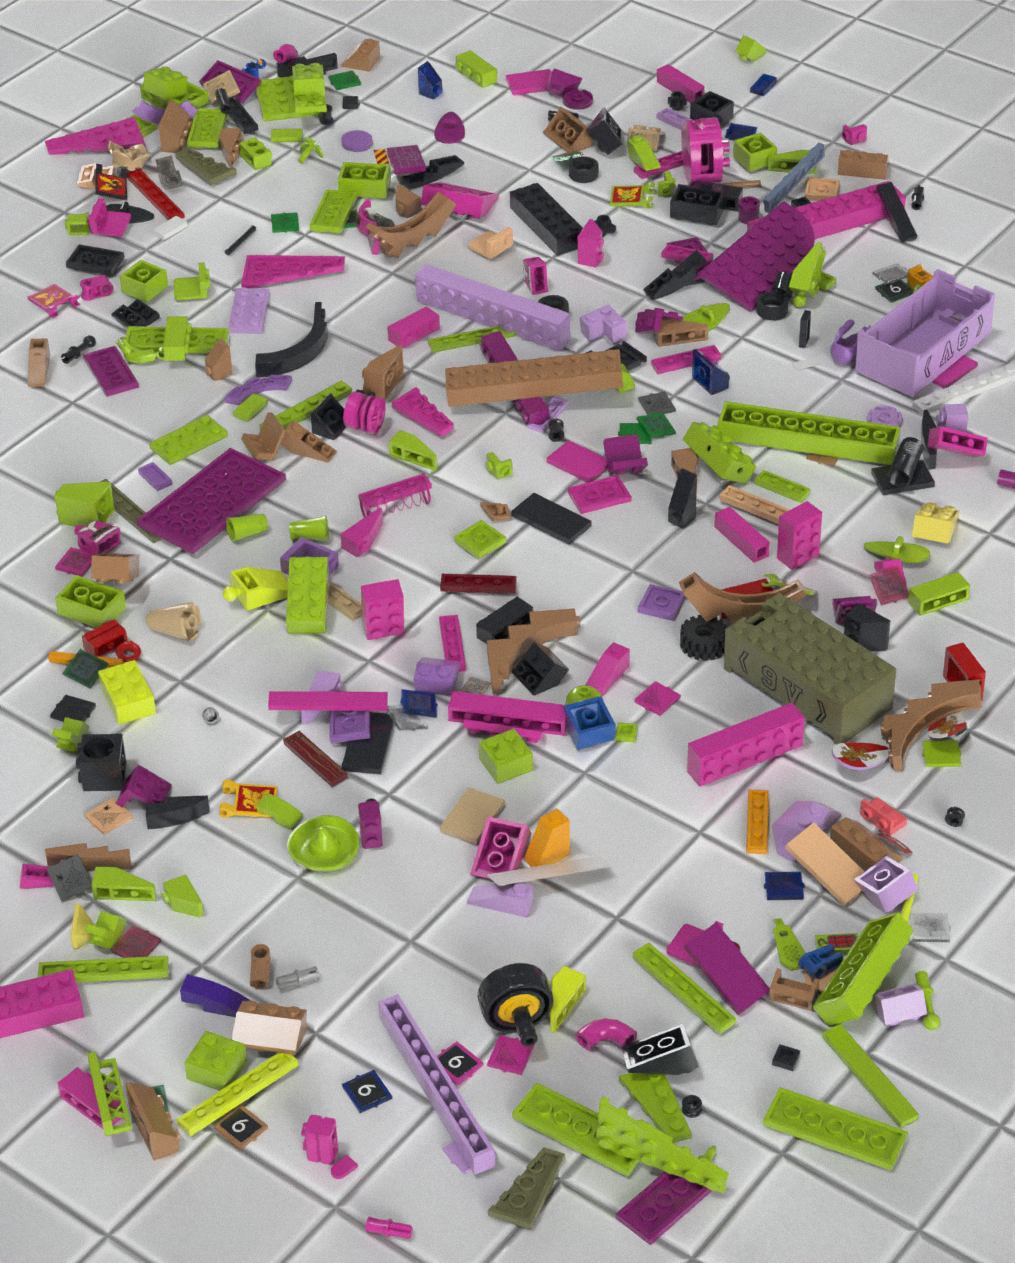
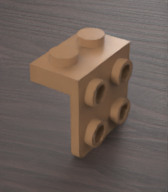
[241,412,285,461]

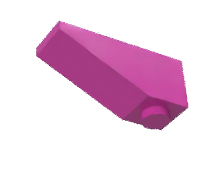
[340,507,383,557]
[585,642,630,696]

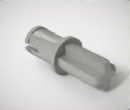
[276,966,320,989]

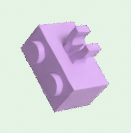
[875,983,927,1026]

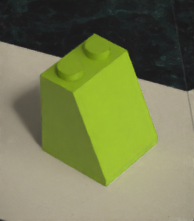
[54,482,115,527]

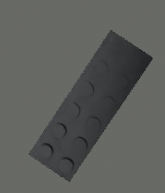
[510,183,583,256]

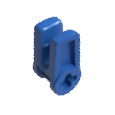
[798,944,843,980]

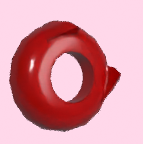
[115,641,141,662]

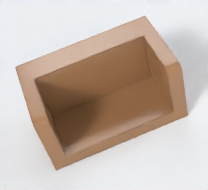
[770,968,819,1011]

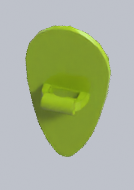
[683,303,730,332]
[864,536,930,563]

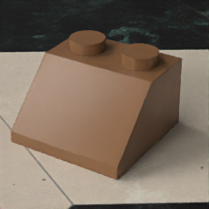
[341,38,380,72]

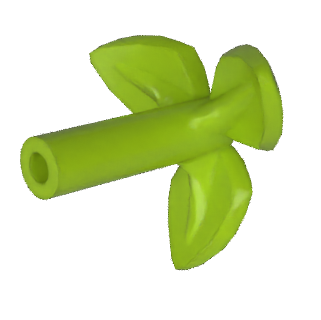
[298,137,323,164]

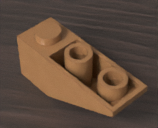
[219,127,244,167]
[28,338,50,387]
[280,420,337,463]

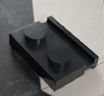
[605,341,647,371]

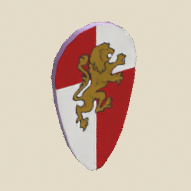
[832,742,892,771]

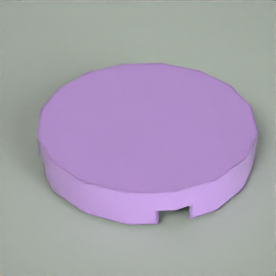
[867,406,903,427]

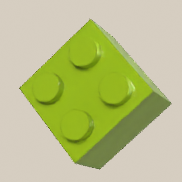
[142,66,188,100]
[733,132,777,172]
[119,260,168,302]
[478,729,533,784]
[184,1031,247,1091]

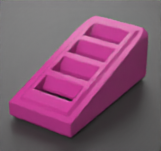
[20,863,54,889]

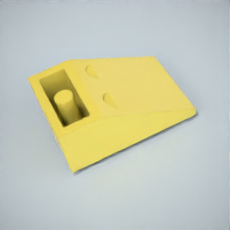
[912,502,960,543]

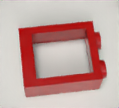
[943,642,986,700]

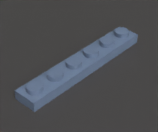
[763,142,825,213]

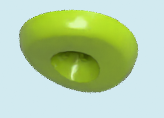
[287,815,359,872]

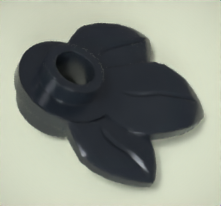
[585,215,616,238]

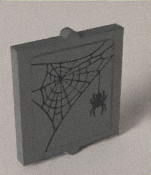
[638,391,676,415]
[47,855,92,902]

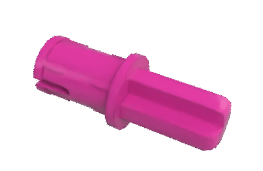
[365,1217,413,1239]

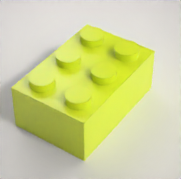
[98,660,156,725]

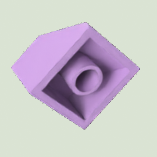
[854,856,919,913]

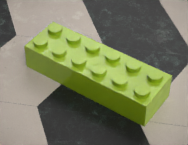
[813,912,914,1026]

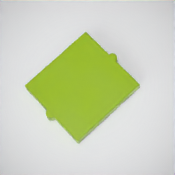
[922,740,961,767]

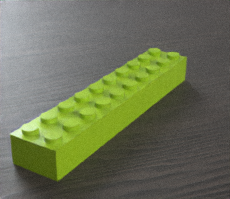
[717,401,901,465]

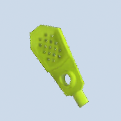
[773,918,806,971]

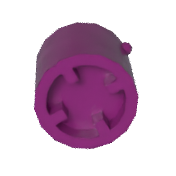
[738,196,760,224]

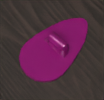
[434,112,465,144]

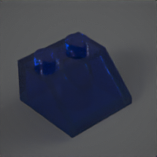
[692,349,730,395]

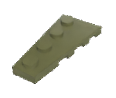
[175,147,237,185]

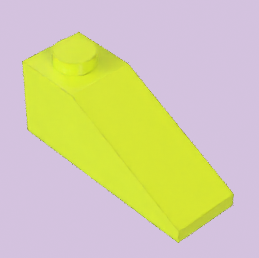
[550,966,586,1033]

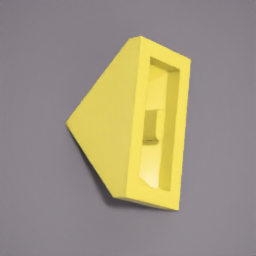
[71,903,95,949]

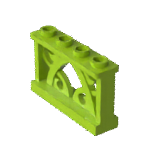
[140,81,209,109]

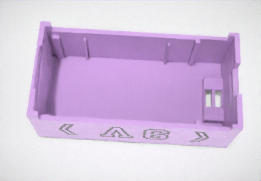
[855,269,995,398]

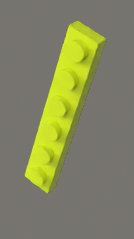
[176,1052,299,1136]

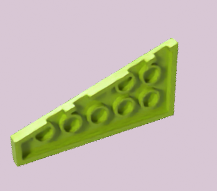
[596,1096,729,1194]

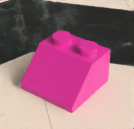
[578,219,604,268]

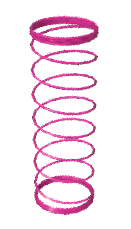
[360,482,431,518]

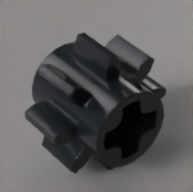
[667,91,687,111]

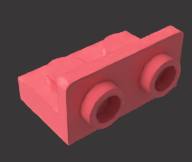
[860,797,907,836]

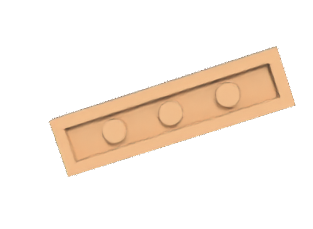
[719,485,790,524]

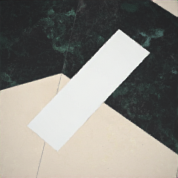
[487,856,612,886]

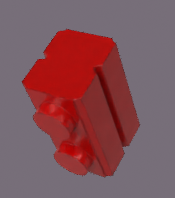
[82,619,128,657]

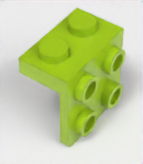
[173,262,210,301]

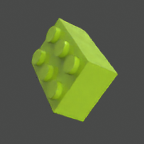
[338,162,391,199]
[55,575,126,628]

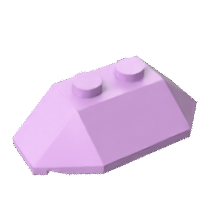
[772,801,841,863]

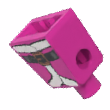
[523,257,548,295]
[74,521,121,555]

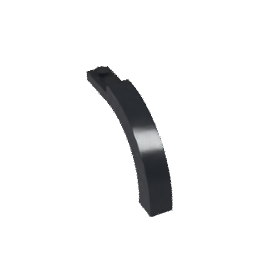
[255,302,328,378]

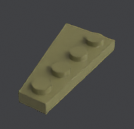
[488,1147,565,1230]

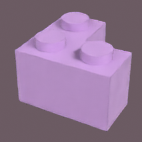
[580,304,628,344]
[936,404,968,432]

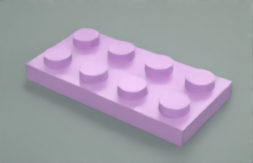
[228,287,270,334]

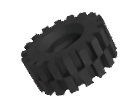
[680,615,728,661]

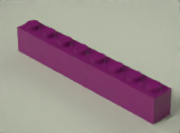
[480,331,550,425]

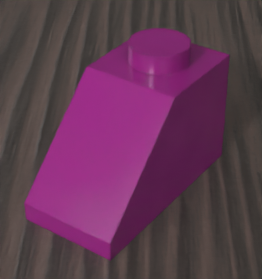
[546,68,582,96]

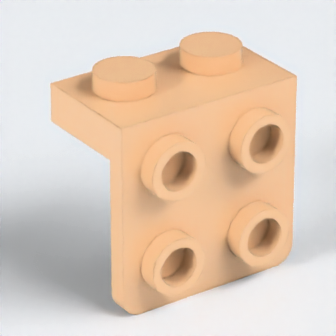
[468,227,513,259]

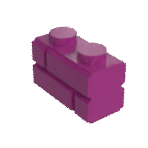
[358,801,383,849]

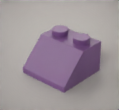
[413,657,461,695]

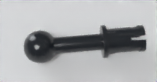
[61,335,96,364]

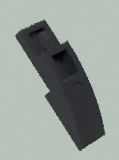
[276,53,338,78]
[643,250,707,300]

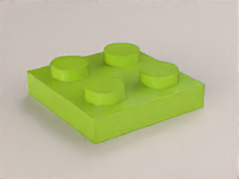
[454,520,506,559]

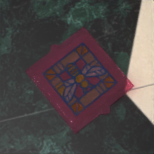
[869,566,909,605]
[110,926,161,958]

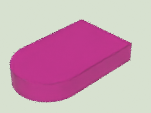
[331,1155,358,1179]

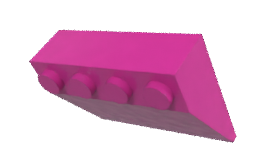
[421,182,499,219]

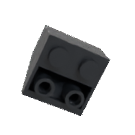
[512,642,569,695]

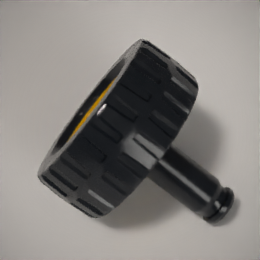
[477,963,554,1046]

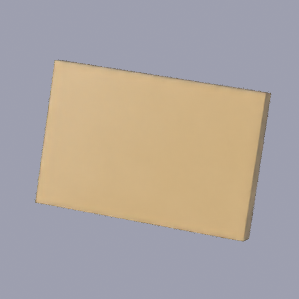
[440,787,505,845]

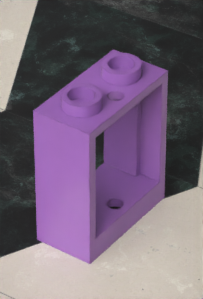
[280,537,339,576]

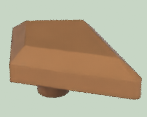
[480,502,510,521]

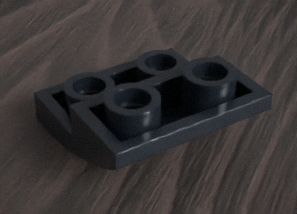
[111,299,160,327]

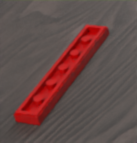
[127,169,185,220]

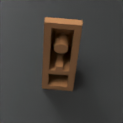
[653,319,708,347]
[671,448,699,478]

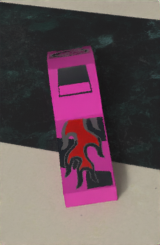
[356,199,381,255]

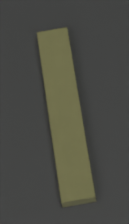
[100,479,162,544]

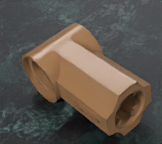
[250,944,272,990]

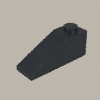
[668,468,697,529]

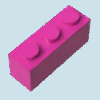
[387,306,440,348]
[927,426,988,458]
[57,1067,123,1129]

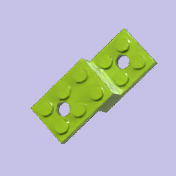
[292,63,327,113]

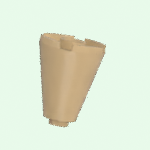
[146,602,201,641]

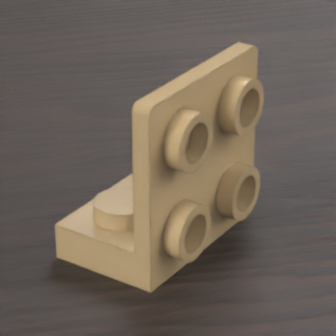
[626,125,665,151]

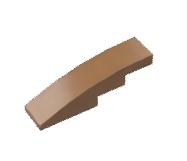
[45,843,132,871]

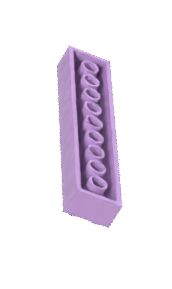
[415,264,571,351]

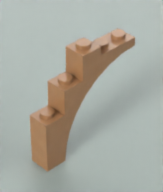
[366,192,456,258]
[679,572,807,624]
[880,679,982,771]

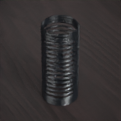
[888,437,924,487]

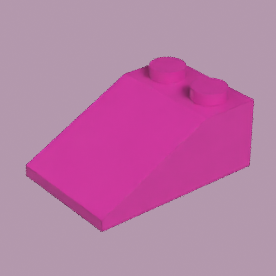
[470,817,532,880]

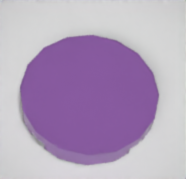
[341,130,372,152]

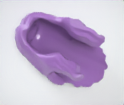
[830,319,871,365]

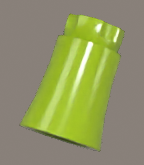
[226,514,268,543]
[289,515,329,541]

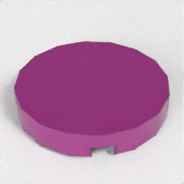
[563,89,593,110]

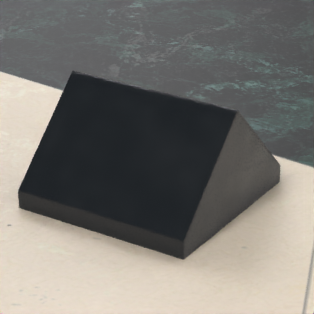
[311,393,346,440]

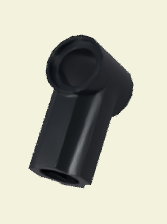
[772,272,793,298]

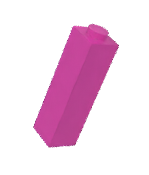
[657,64,705,103]
[714,506,770,563]

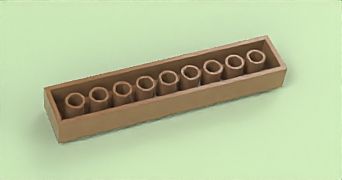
[445,349,623,407]

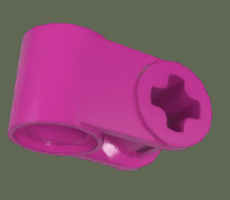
[80,275,114,301]

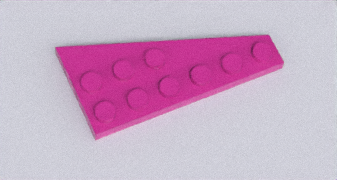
[45,117,146,155]
[241,255,345,288]

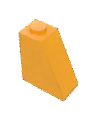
[524,808,570,867]

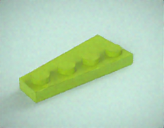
[619,1073,691,1143]

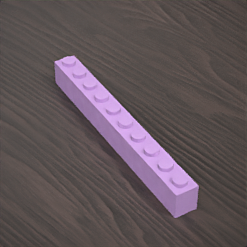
[378,994,495,1175]

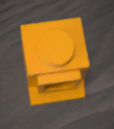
[907,264,933,290]

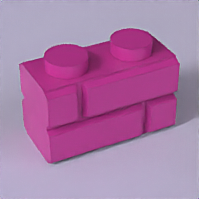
[301,1114,339,1165]

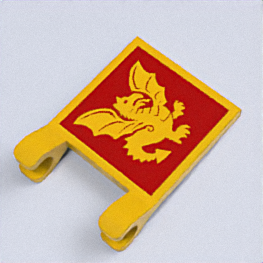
[219,779,278,818]

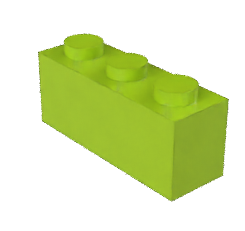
[455,50,497,88]
[163,316,192,361]
[908,572,970,616]

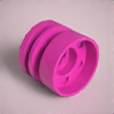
[343,391,386,434]

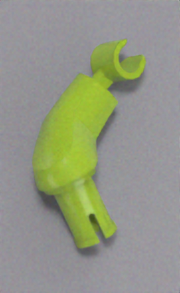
[115,336,164,364]

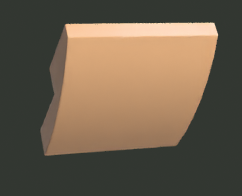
[77,163,116,189]

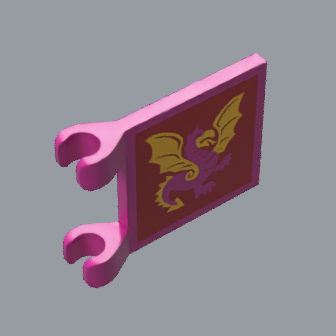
[27,284,80,318]

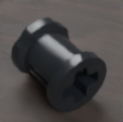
[320,104,333,125]
[548,419,564,442]

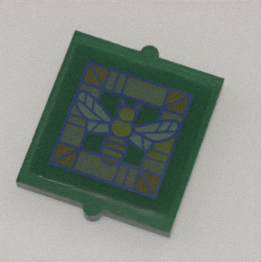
[62,649,109,689]

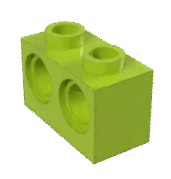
[239,137,272,170]

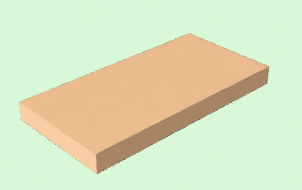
[785,822,864,907]

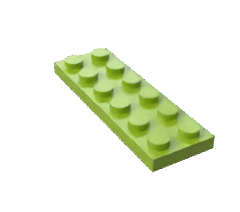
[125,326,230,354]
[512,1082,640,1177]
[763,1087,908,1171]

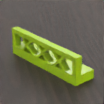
[87,1051,132,1136]

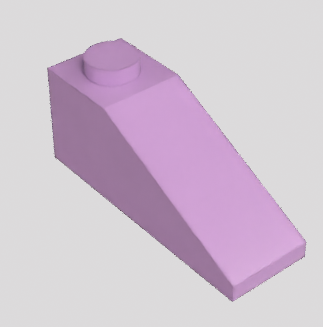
[301,670,343,725]
[467,882,533,917]

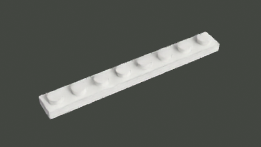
[912,362,1015,416]

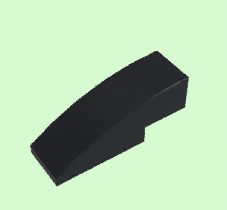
[145,795,210,829]

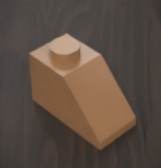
[395,184,421,218]
[204,338,233,381]

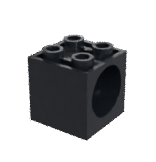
[76,734,127,792]

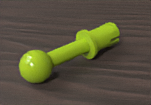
[915,971,940,1030]

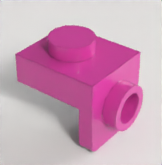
[842,124,867,145]

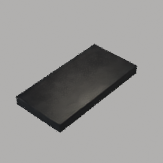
[511,493,592,544]
[342,712,396,774]

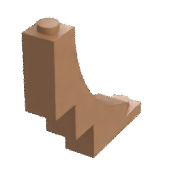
[487,608,580,694]

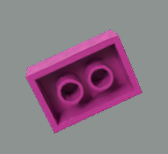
[777,501,822,570]
[361,579,404,640]

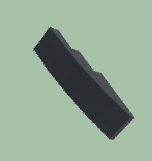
[401,155,464,189]
[921,410,937,470]

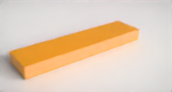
[746,789,769,854]

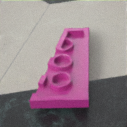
[392,387,454,437]

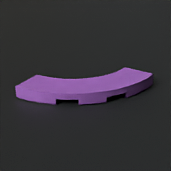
[132,99,198,124]
[225,375,292,405]

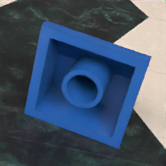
[564,696,616,750]

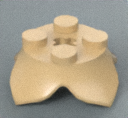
[108,141,151,171]

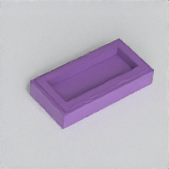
[138,462,172,491]

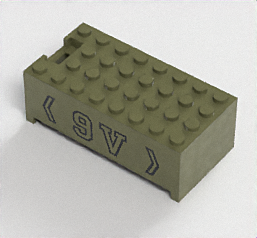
[724,593,896,744]

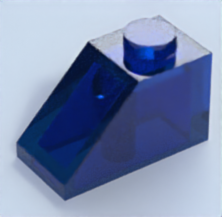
[418,61,443,100]

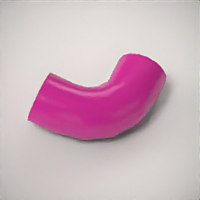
[273,44,299,63]
[575,1018,637,1050]

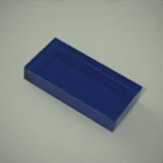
[750,74,777,96]

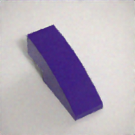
[180,974,251,1018]

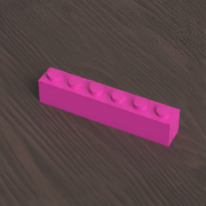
[448,691,568,736]

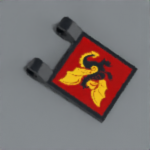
[94,163,127,200]

